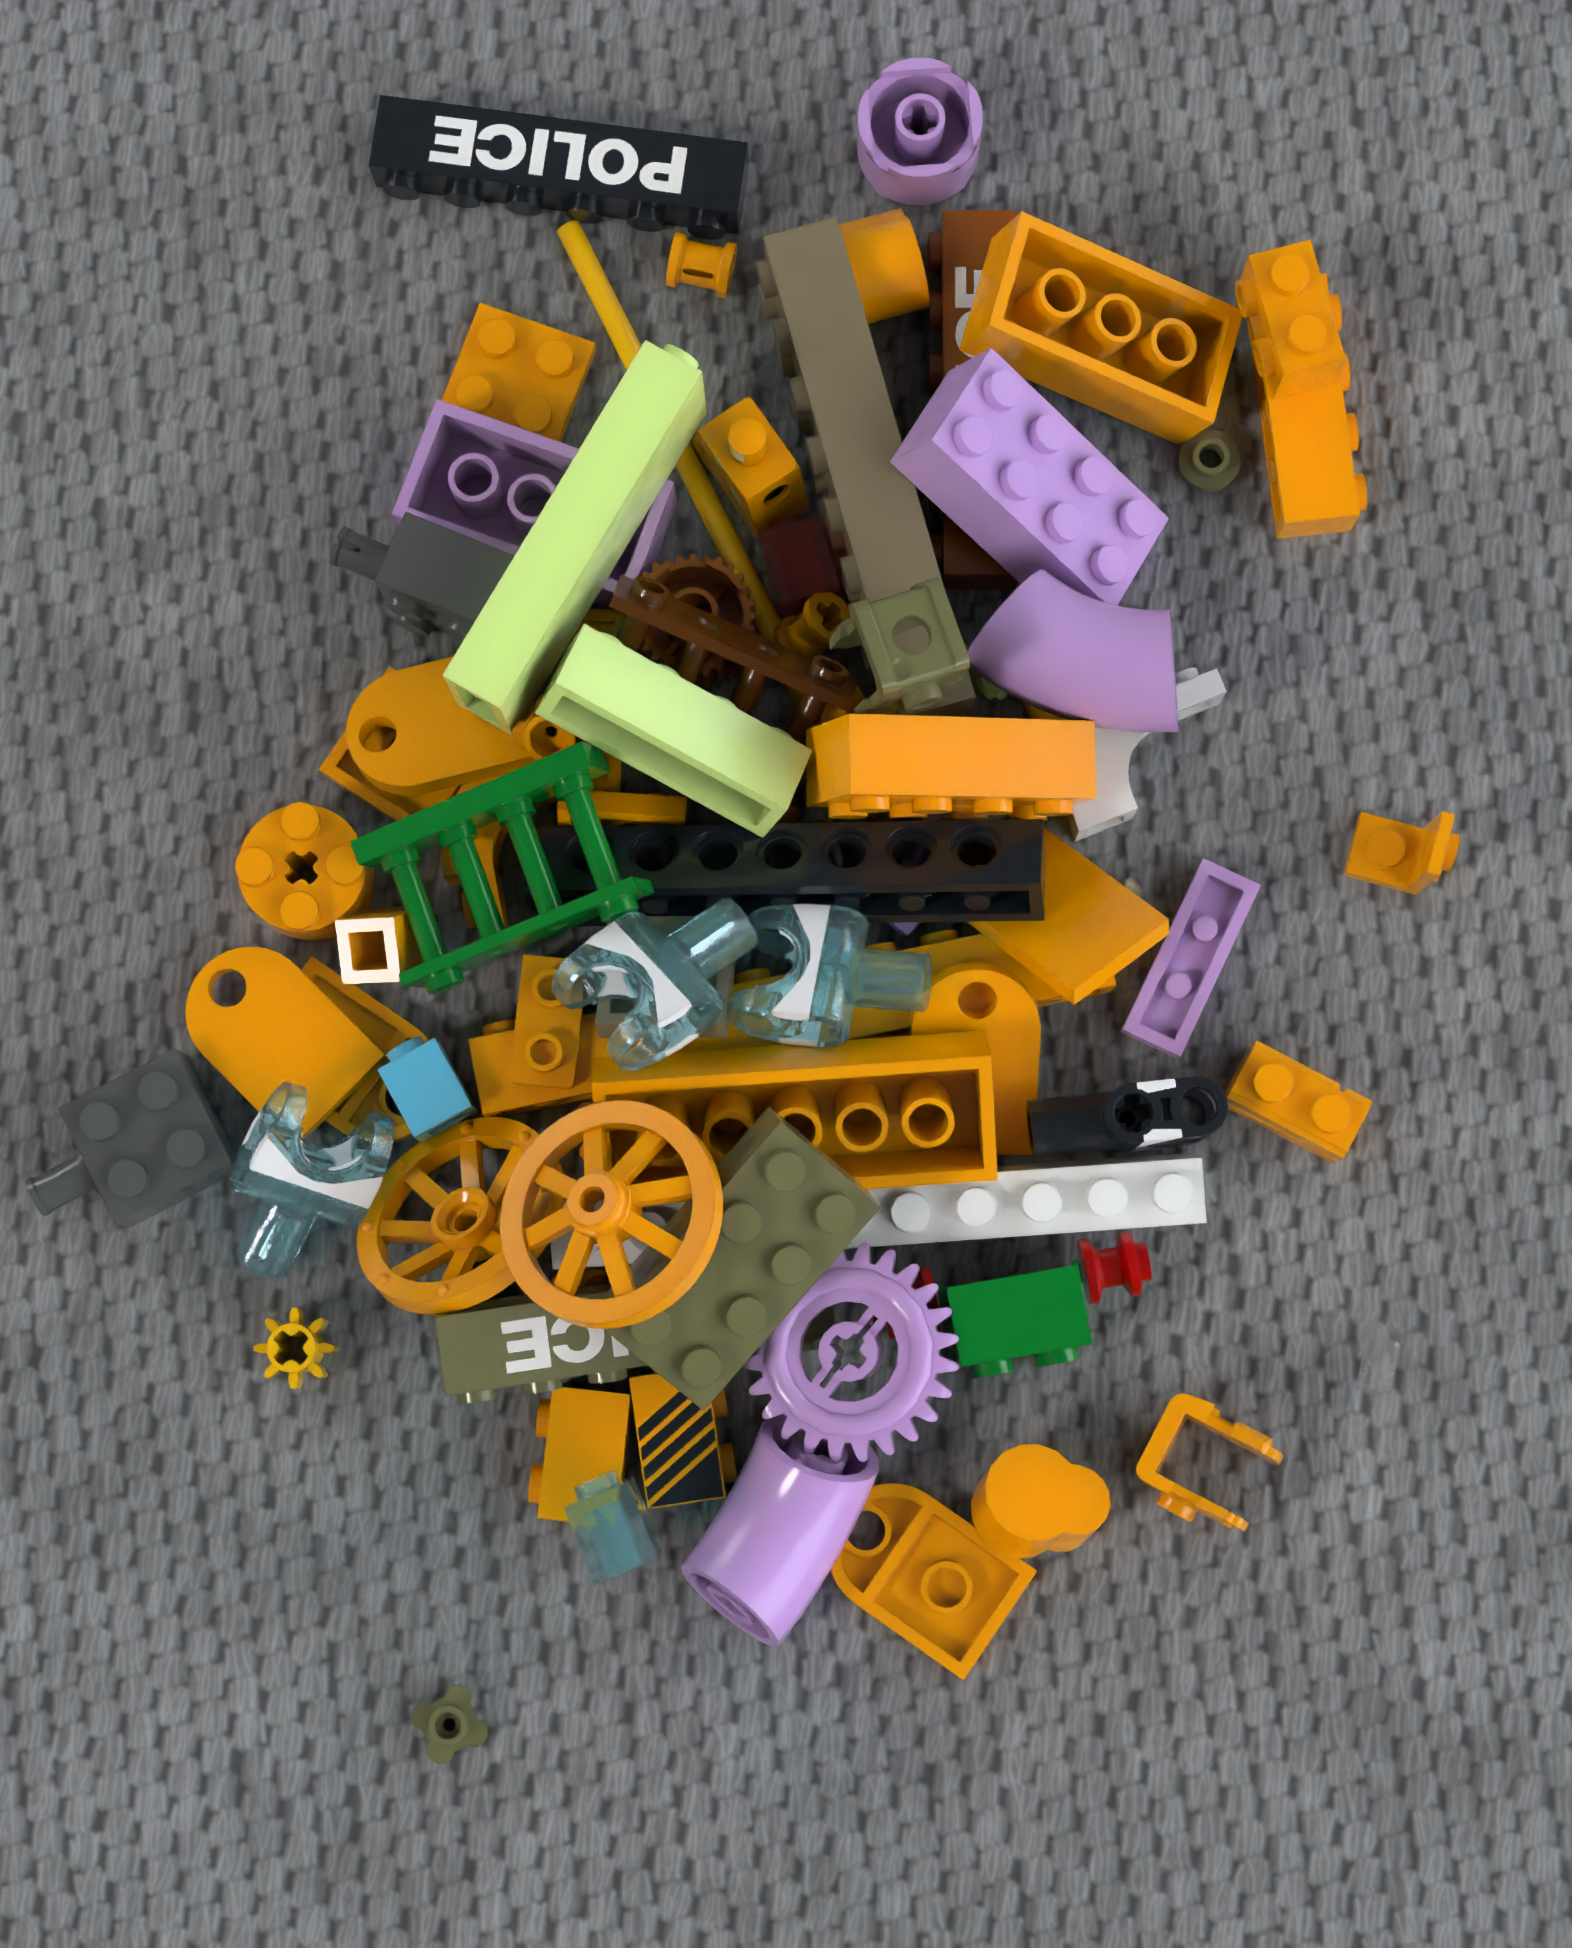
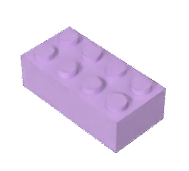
[890,348,1169,605]
[391,399,677,610]

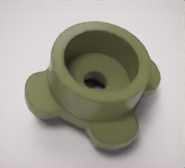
[411,1685,488,1764]

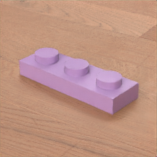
[1120,858,1261,1059]

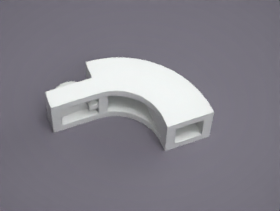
[1067,668,1227,842]

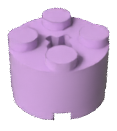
[857,58,983,205]

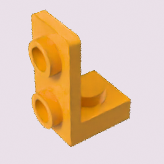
[1343,811,1460,895]
[509,954,592,1090]

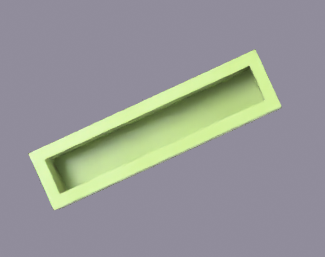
[535,624,813,838]

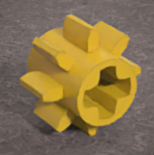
[253,1307,339,1389]

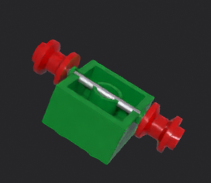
[872,1231,1152,1379]

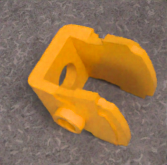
[1136,1393,1283,1532]

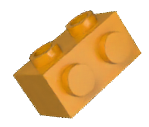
[1235,239,1346,399]

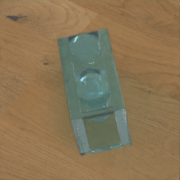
[564,1470,662,1585]

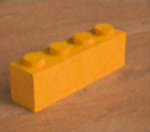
[1247,273,1367,539]

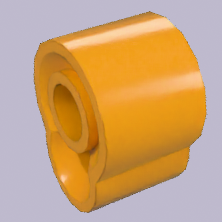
[839,208,930,324]
[971,1444,1111,1558]

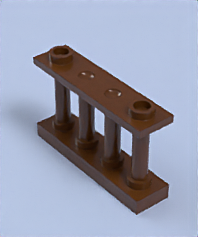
[555,574,857,824]

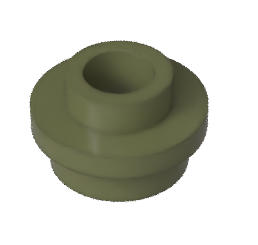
[1178,429,1241,492]

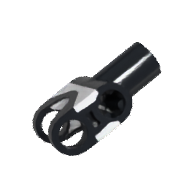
[1026,1077,1228,1158]

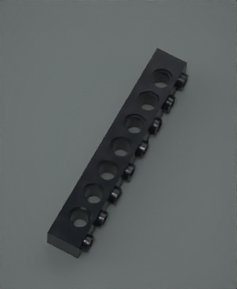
[522,817,1046,927]

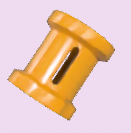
[666,231,737,299]
[773,592,851,659]

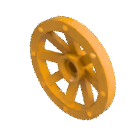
[500,1100,723,1329]
[357,1117,565,1315]

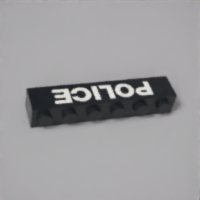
[368,95,749,240]

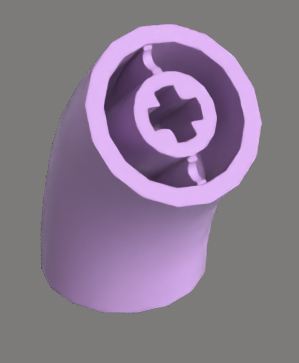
[967,569,1179,732]
[681,1414,879,1647]

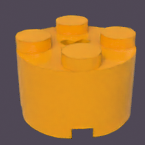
[235,802,375,941]

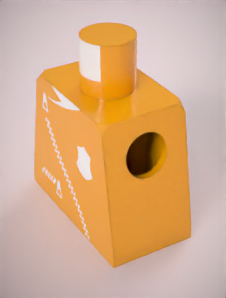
[692,396,809,540]

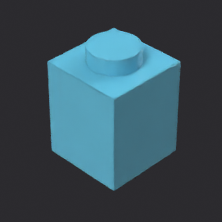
[377,1036,478,1143]

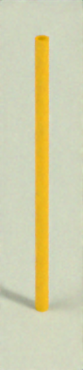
[557,220,804,707]

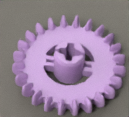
[743,1242,959,1462]

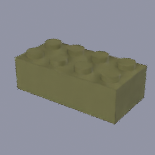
[602,1106,881,1411]

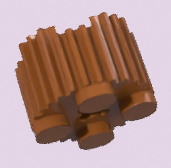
[637,554,757,692]

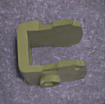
[829,577,970,715]

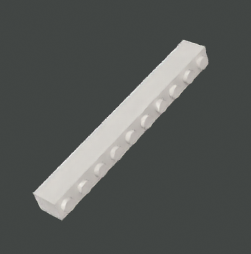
[551,1152,1207,1270]

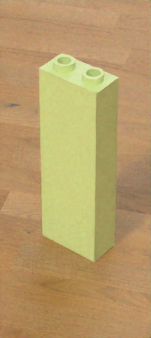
[442,340,707,736]

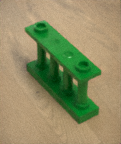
[350,742,655,994]

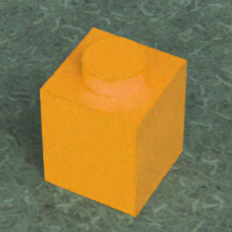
[335,906,424,984]

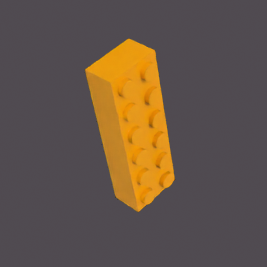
[591,1030,998,1205]

